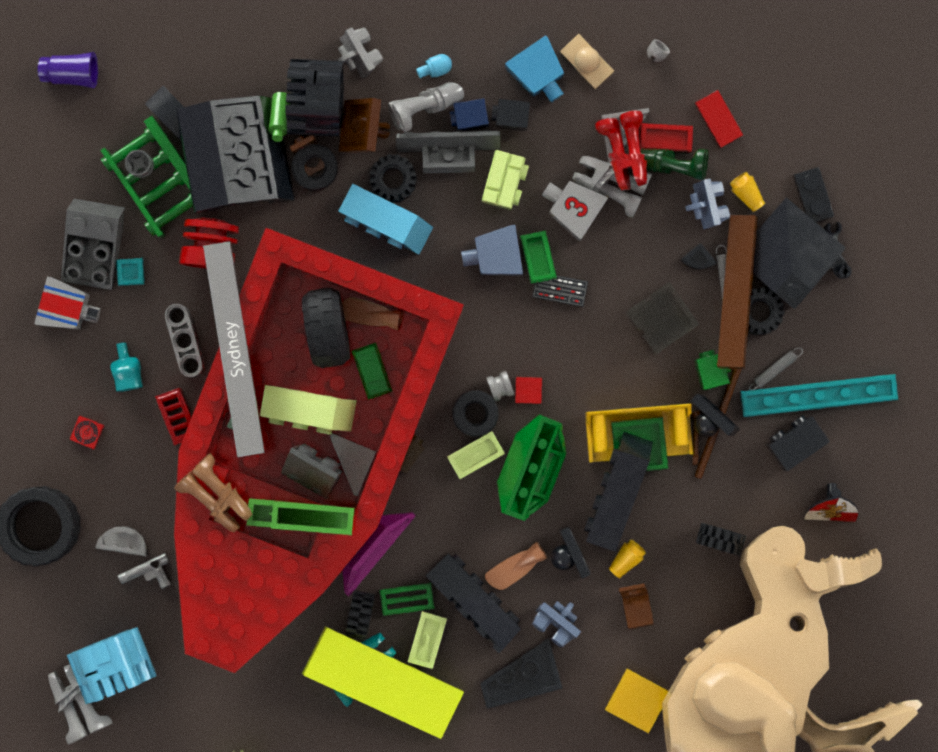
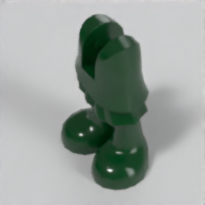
[640,149,709,180]

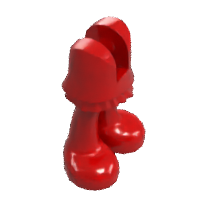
[595,111,647,191]

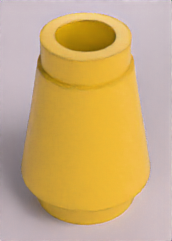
[730,172,765,212]
[609,539,646,578]

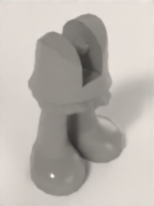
[388,82,464,133]
[572,156,652,218]
[48,664,113,745]

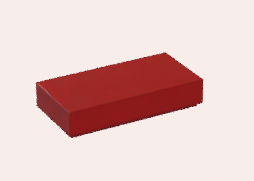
[695,90,743,148]
[640,123,693,153]

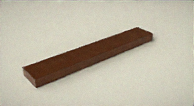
[717,215,757,369]

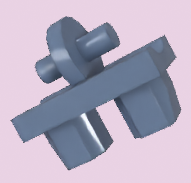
[685,179,730,230]
[532,601,581,648]

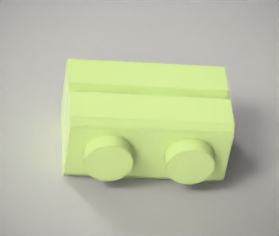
[482,150,529,210]

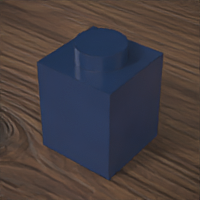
[449,98,489,131]

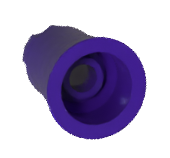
[38,52,98,88]

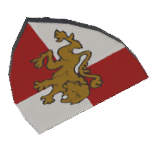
[804,483,858,522]

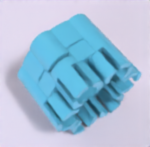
[67,627,157,704]

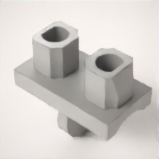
[337,27,383,79]

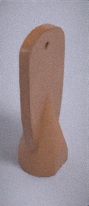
[342,297,403,330]
[485,542,548,590]

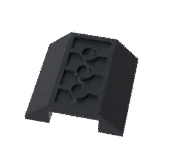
[176,95,294,213]

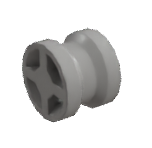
[487,371,514,402]

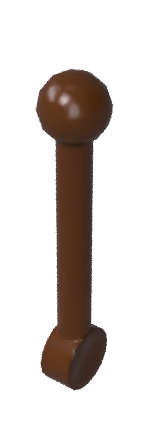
[692,411,701,465]

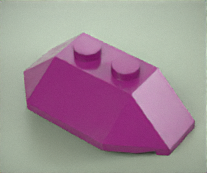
[342,512,416,597]

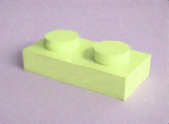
[447,431,505,479]
[408,611,447,669]

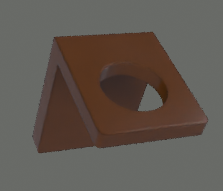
[290,135,325,176]
[619,583,654,630]

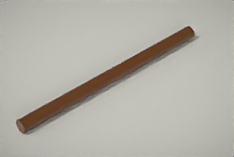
[694,369,741,479]

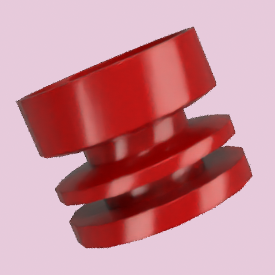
[179,218,240,269]

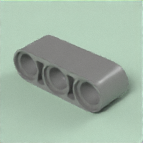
[165,304,205,378]

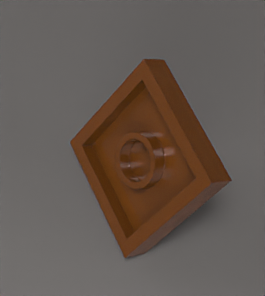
[339,98,390,153]

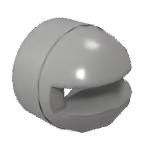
[647,39,670,62]

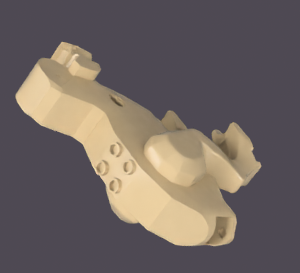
[662,526,923,752]

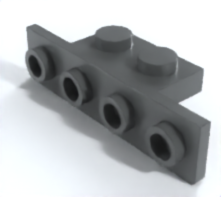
[396,130,500,174]

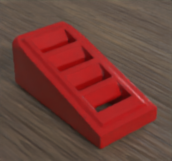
[155,388,192,445]

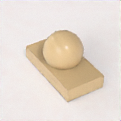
[560,34,614,90]

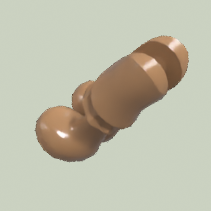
[174,453,253,533]

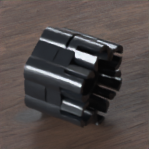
[285,58,344,137]

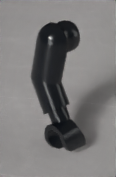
[824,221,852,279]

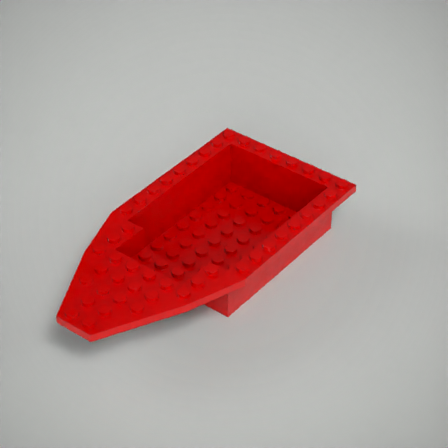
[174,228,464,673]

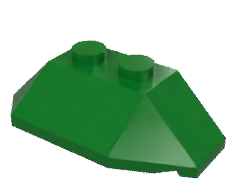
[497,415,566,521]

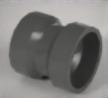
[125,150,154,178]

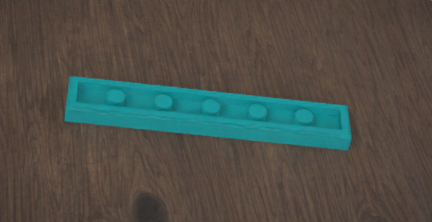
[740,374,898,417]

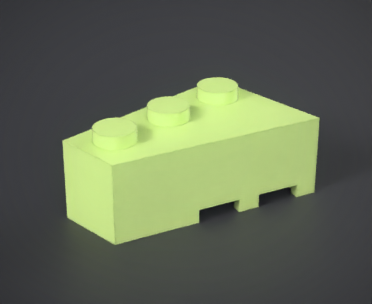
[260,385,357,434]

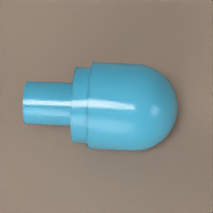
[416,54,452,78]

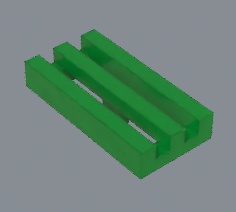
[379,583,434,616]

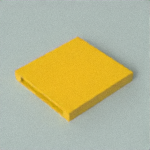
[605,669,669,733]

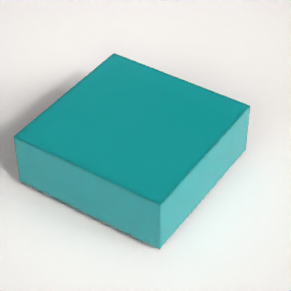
[116,258,145,286]

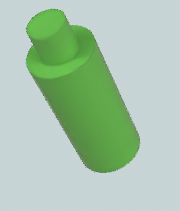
[269,92,291,142]

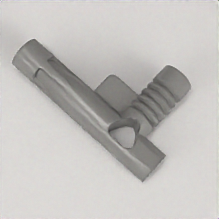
[118,553,171,589]

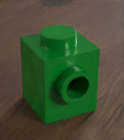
[694,350,731,390]

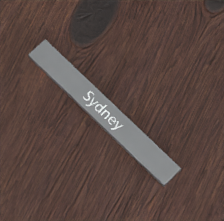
[203,242,265,457]

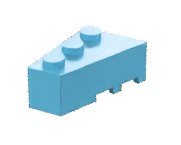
[338,184,433,255]

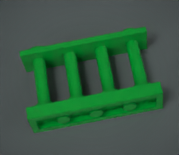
[100,116,193,239]

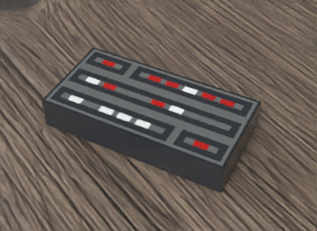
[532,275,588,307]

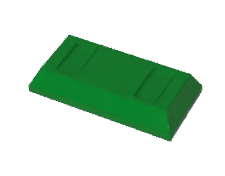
[520,231,557,284]
[352,343,393,400]

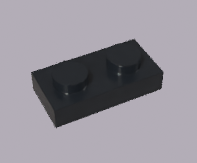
[793,167,834,222]

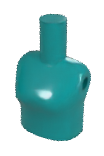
[110,342,143,392]

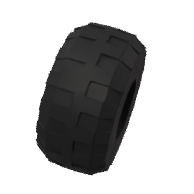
[302,288,350,368]

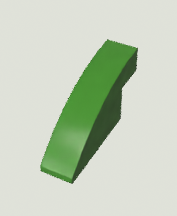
[247,498,354,535]

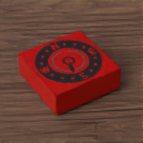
[70,416,105,449]

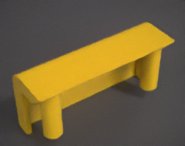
[585,404,693,463]

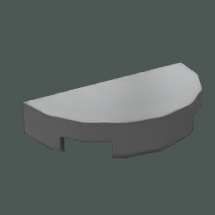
[95,526,148,556]

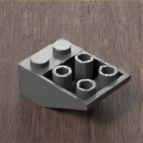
[61,198,125,290]
[281,443,343,499]

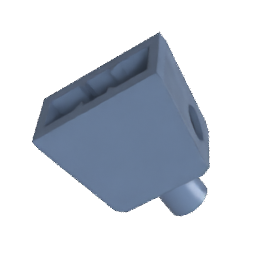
[461,225,523,276]

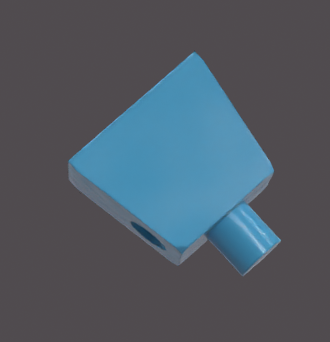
[505,35,564,103]

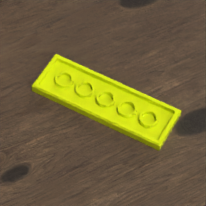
[302,626,464,739]

